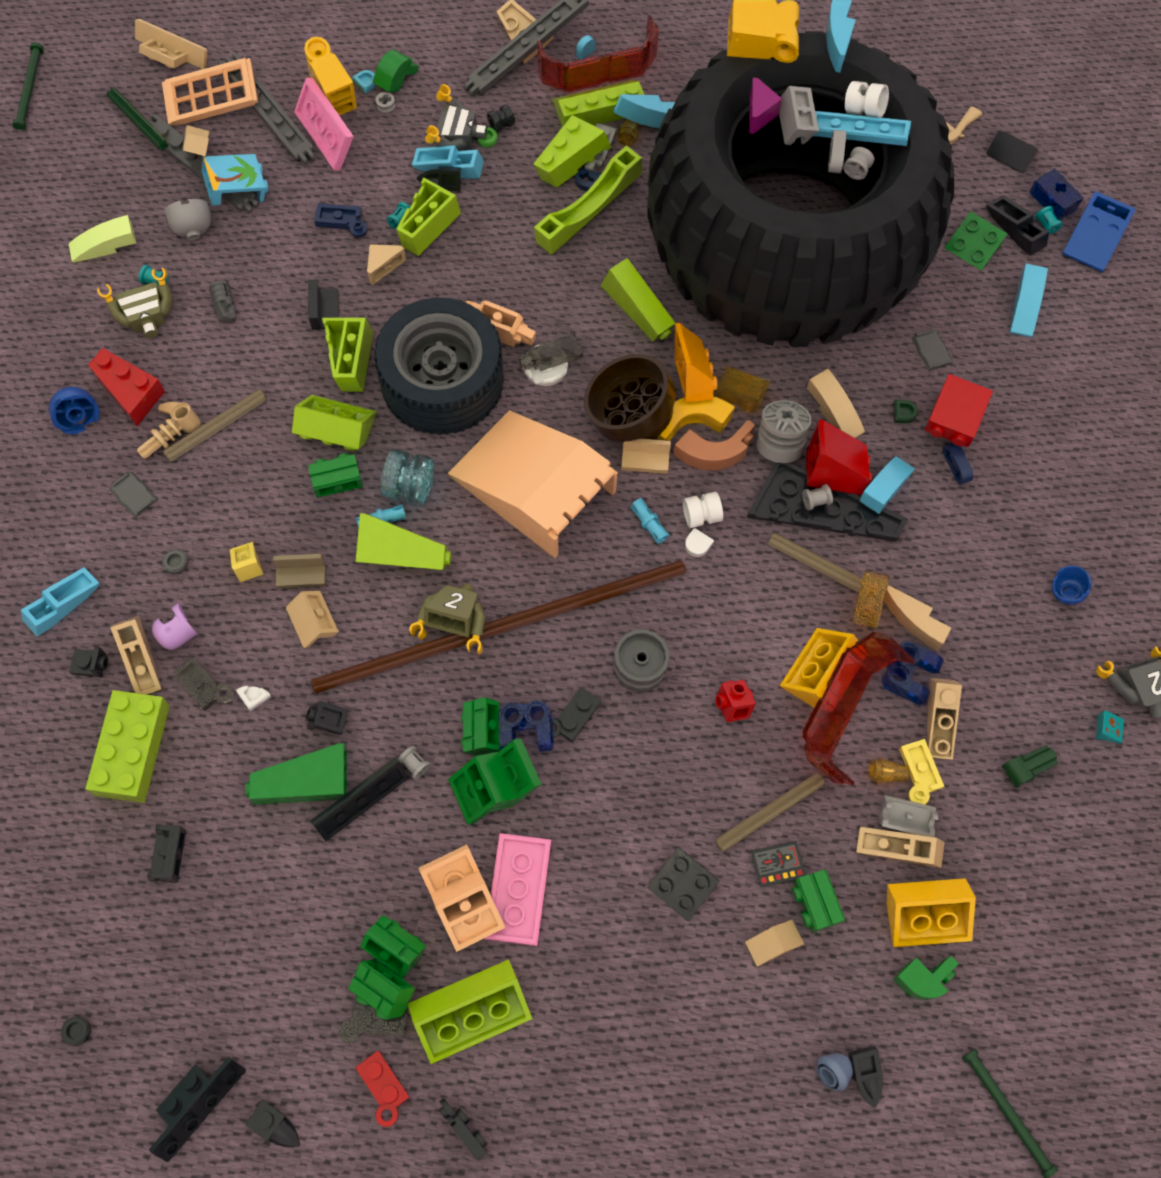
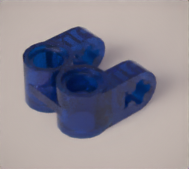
[881,641,944,705]
[499,700,554,752]

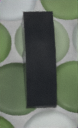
[986,195,1049,256]

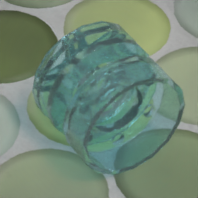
[381,449,434,506]

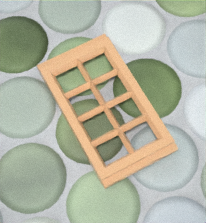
[162,58,258,126]

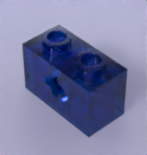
[1029,168,1084,220]

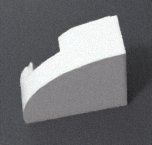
[236,686,271,711]

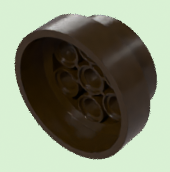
[584,354,676,442]

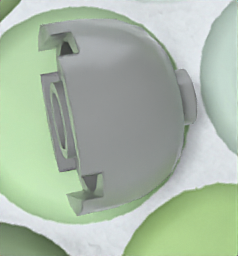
[165,199,211,240]

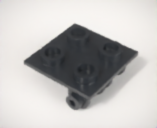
[647,847,720,921]

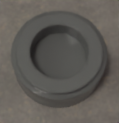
[162,550,188,575]

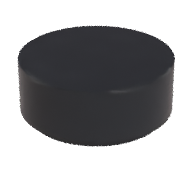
[61,1016,91,1046]

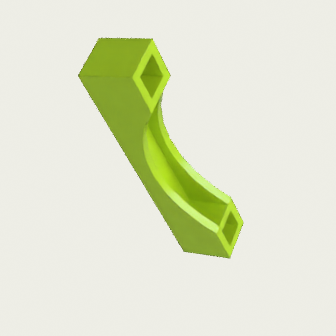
[534,146,642,255]

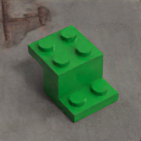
[448,738,542,825]

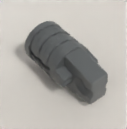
[209,280,235,322]

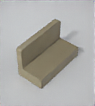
[273,554,326,589]

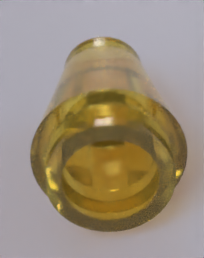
[617,119,639,146]
[868,758,909,783]

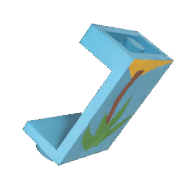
[201,154,268,206]

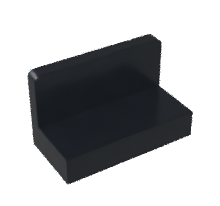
[986,130,1039,172]
[308,279,339,330]

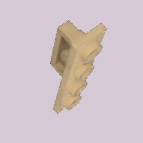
[135,19,207,69]

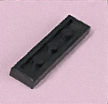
[310,757,409,842]

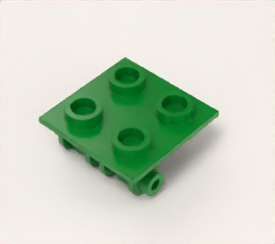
[945,211,1007,271]

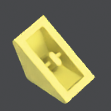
[230,542,263,582]

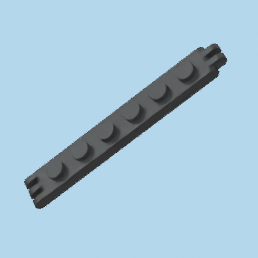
[463,0,589,97]
[218,53,315,164]
[147,114,259,213]

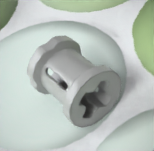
[802,484,833,511]
[398,746,432,780]

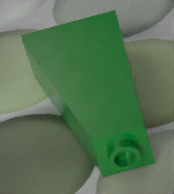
[245,743,347,805]

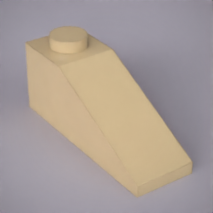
[110,616,162,695]
[856,827,945,868]

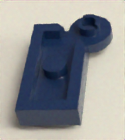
[314,203,368,237]

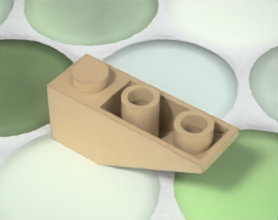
[927,678,962,760]

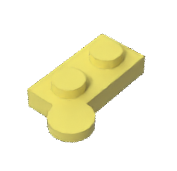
[899,739,944,804]

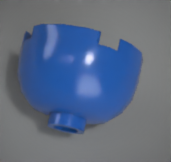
[48,386,100,434]

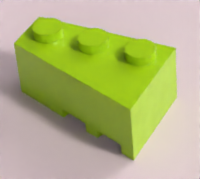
[533,115,611,188]
[396,178,461,256]
[322,318,374,392]

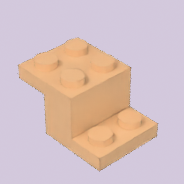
[419,845,505,952]

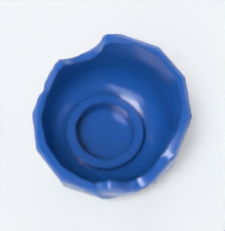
[1052,565,1092,605]

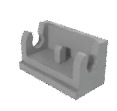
[779,86,819,145]
[879,795,938,837]

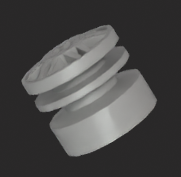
[756,400,811,463]

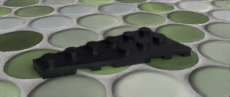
[747,462,908,542]

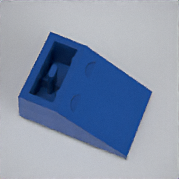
[1062,191,1136,272]

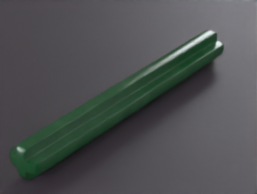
[107,88,169,151]

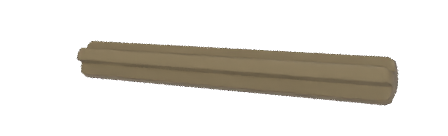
[163,390,266,462]
[768,533,879,599]
[715,773,825,852]

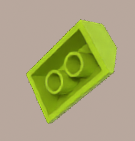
[292,395,377,451]

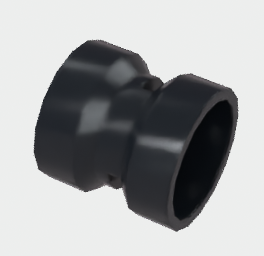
[487,104,515,133]

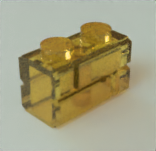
[716,366,770,413]
[853,570,889,627]

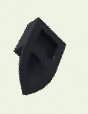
[417,166,461,191]
[848,1046,883,1107]
[245,1100,300,1147]

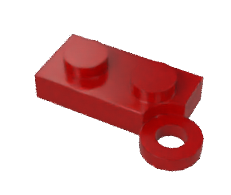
[355,1050,410,1127]

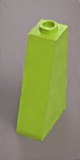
[601,258,675,342]
[356,513,451,570]

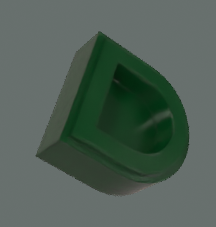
[893,400,918,423]

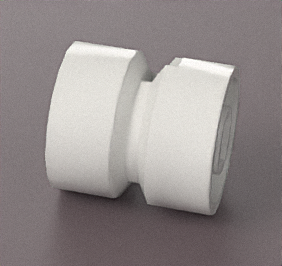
[845,81,889,118]
[682,491,723,528]

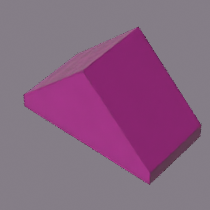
[749,78,782,134]

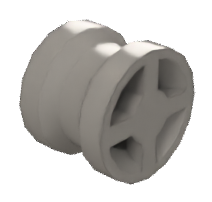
[843,147,874,180]

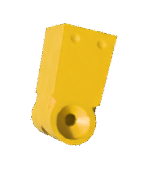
[727,0,799,63]
[304,37,357,116]

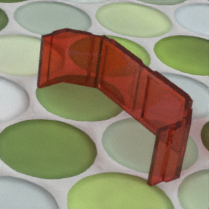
[537,15,659,93]
[802,632,915,786]

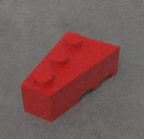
[88,348,165,426]

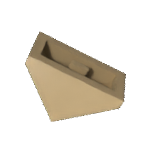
[367,245,406,286]
[745,920,804,967]

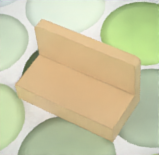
[621,439,671,474]
[286,591,339,648]

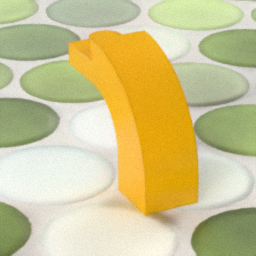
[657,396,735,441]

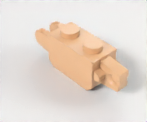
[466,300,536,347]

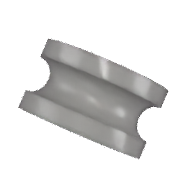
[375,92,395,113]

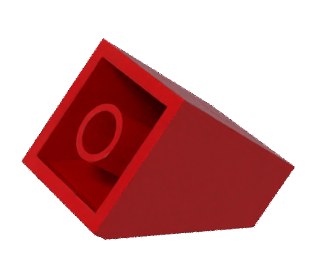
[924,374,993,447]
[806,419,872,495]

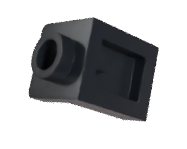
[69,647,108,678]
[305,701,348,735]

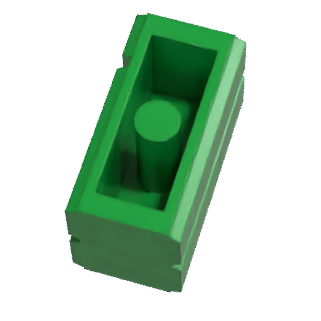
[308,453,363,498]
[461,697,500,756]
[791,869,845,933]
[360,915,426,979]
[348,959,415,1020]

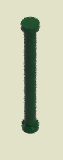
[12,42,44,130]
[962,1049,1059,1178]

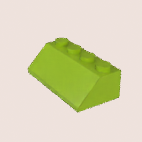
[552,80,644,127]
[408,959,532,1064]

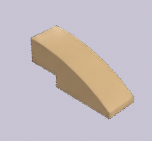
[183,125,209,156]
[807,369,865,438]
[882,585,951,651]

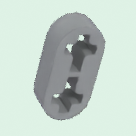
[828,129,846,174]

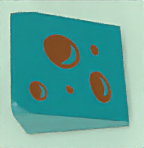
[1096,710,1124,744]

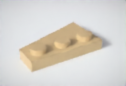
[496,0,554,64]

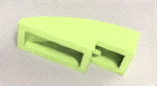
[69,215,136,263]

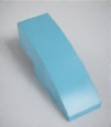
[826,0,856,73]
[614,94,675,128]
[412,145,484,179]
[1010,263,1048,337]
[860,456,915,514]
[21,567,99,637]

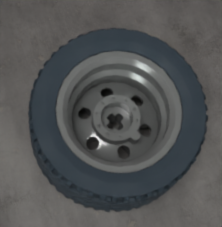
[374,297,504,435]

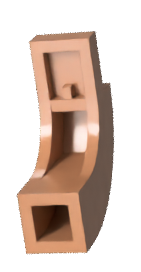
[673,420,755,470]

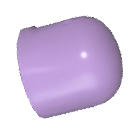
[152,603,197,650]

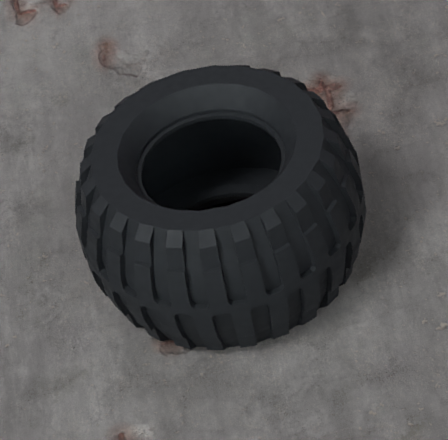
[647,31,954,347]

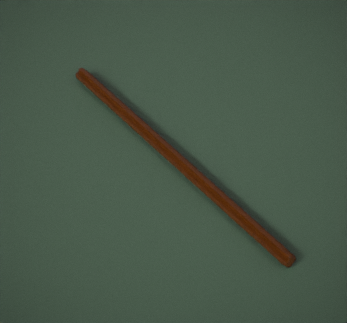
[311,560,686,693]

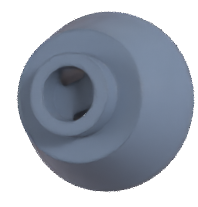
[817,1053,853,1091]

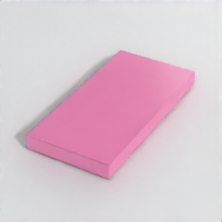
[294,78,354,171]
[484,833,551,946]

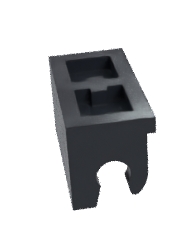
[147,825,186,883]

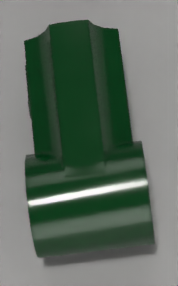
[1002,745,1058,788]

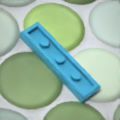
[813,111,911,146]

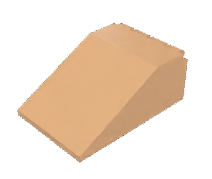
[448,410,618,558]

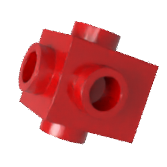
[715,680,756,722]

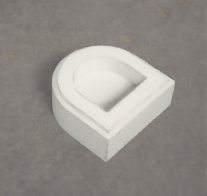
[685,528,714,557]

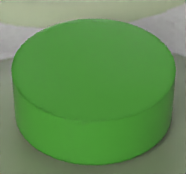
[476,127,498,148]

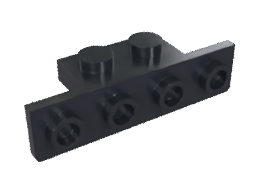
[149,1057,246,1162]

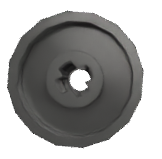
[613,629,670,692]

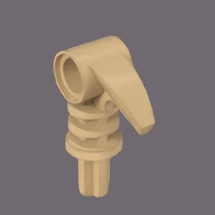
[137,402,201,459]

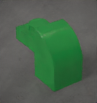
[372,49,419,92]
[893,956,959,1000]

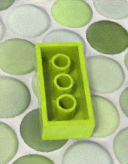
[85,690,170,803]

